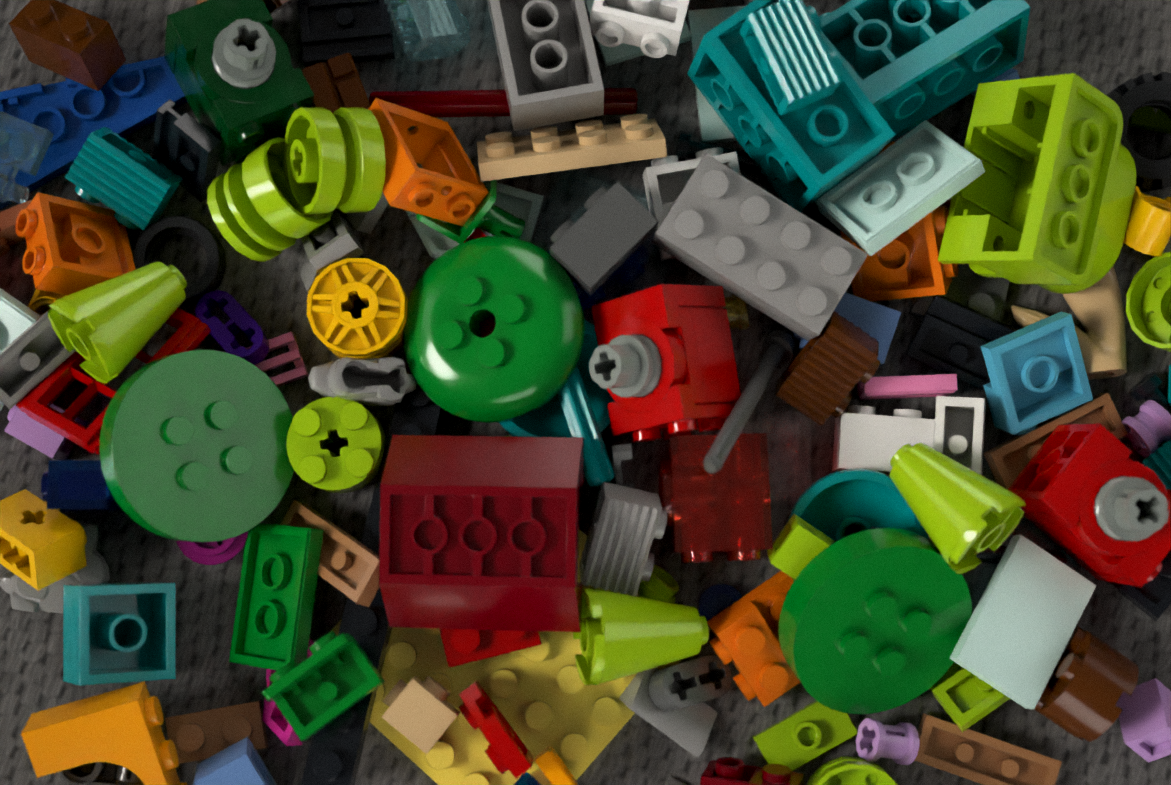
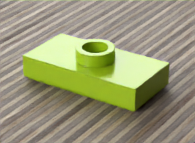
[752,700,857,771]

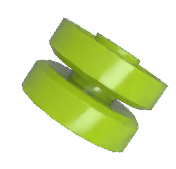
[283,107,386,214]

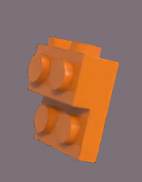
[15,192,136,295]
[840,206,958,302]
[707,571,800,707]

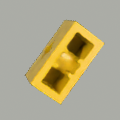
[0,489,87,590]

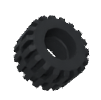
[1106,72,1171,192]

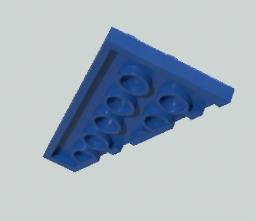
[0,56,188,210]

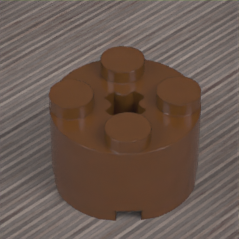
[1034,625,1139,742]

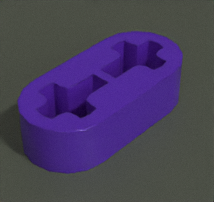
[195,290,269,365]

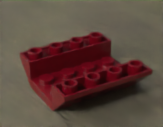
[379,435,584,632]

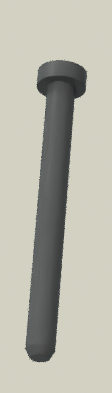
[703,330,796,473]

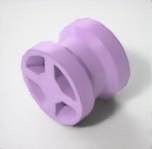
[1122,400,1171,458]

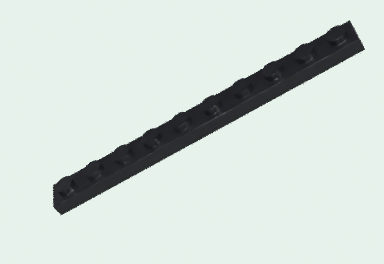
[301,361,445,785]

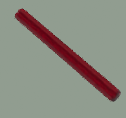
[369,88,638,117]

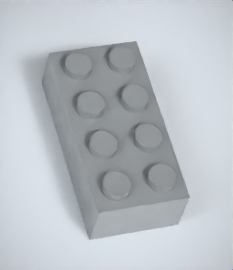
[487,0,604,131]
[650,153,868,341]

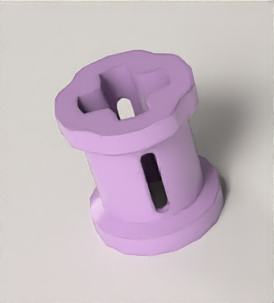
[856,718,920,765]

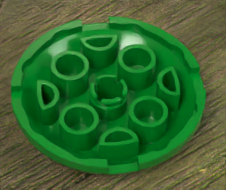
[402,236,585,423]

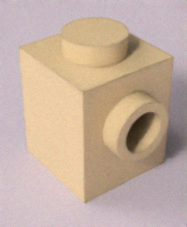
[382,676,460,754]

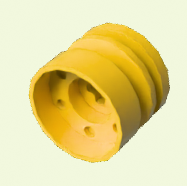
[306,258,408,359]

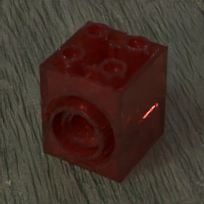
[659,433,773,563]

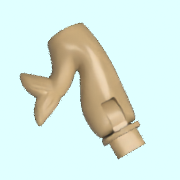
[1011,266,1127,380]

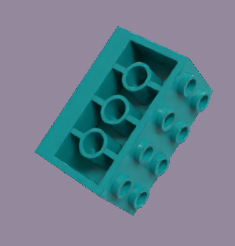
[687,0,896,213]
[819,0,1030,144]

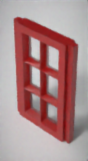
[16,308,211,455]

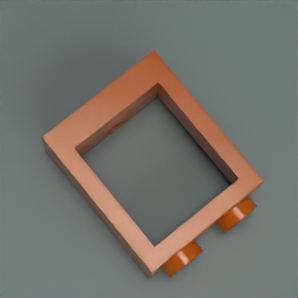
[368,98,489,227]

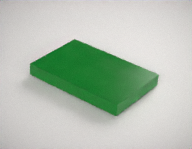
[229,523,324,670]

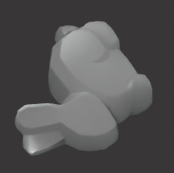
[308,357,417,406]
[0,520,110,614]

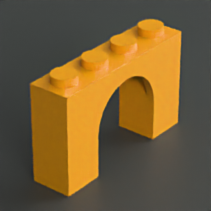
[21,682,188,785]

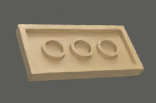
[477,114,667,182]

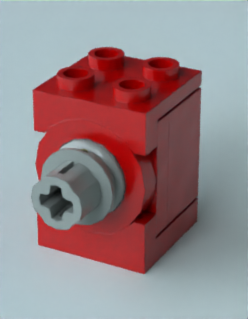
[589,284,741,443]
[1008,424,1171,587]

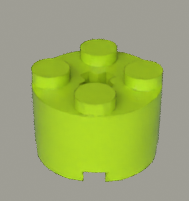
[286,396,386,493]

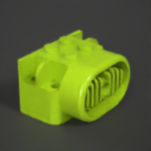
[937,73,1137,294]

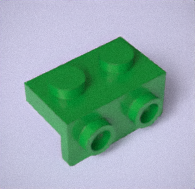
[262,632,385,741]

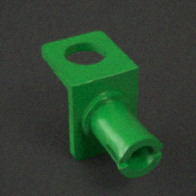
[416,180,525,244]

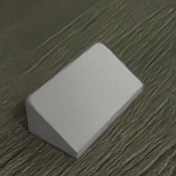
[0,312,76,409]
[619,667,718,758]

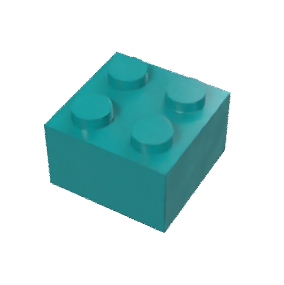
[63,581,176,686]

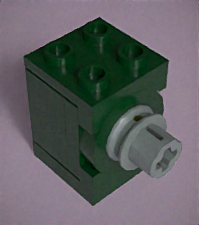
[164,0,314,166]

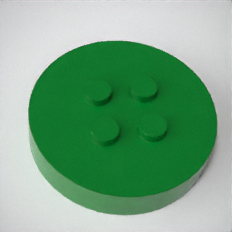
[99,350,294,542]
[778,528,972,714]

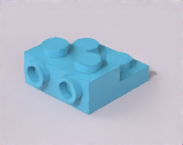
[981,311,1093,435]

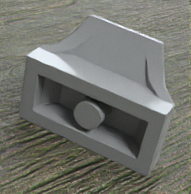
[300,208,365,292]

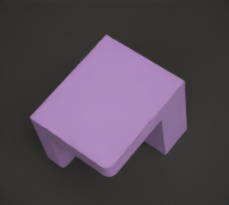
[1116,678,1171,763]

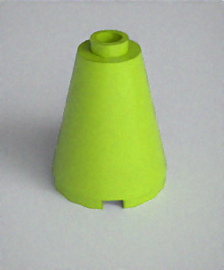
[47,261,187,384]
[890,443,1026,574]
[573,588,709,685]

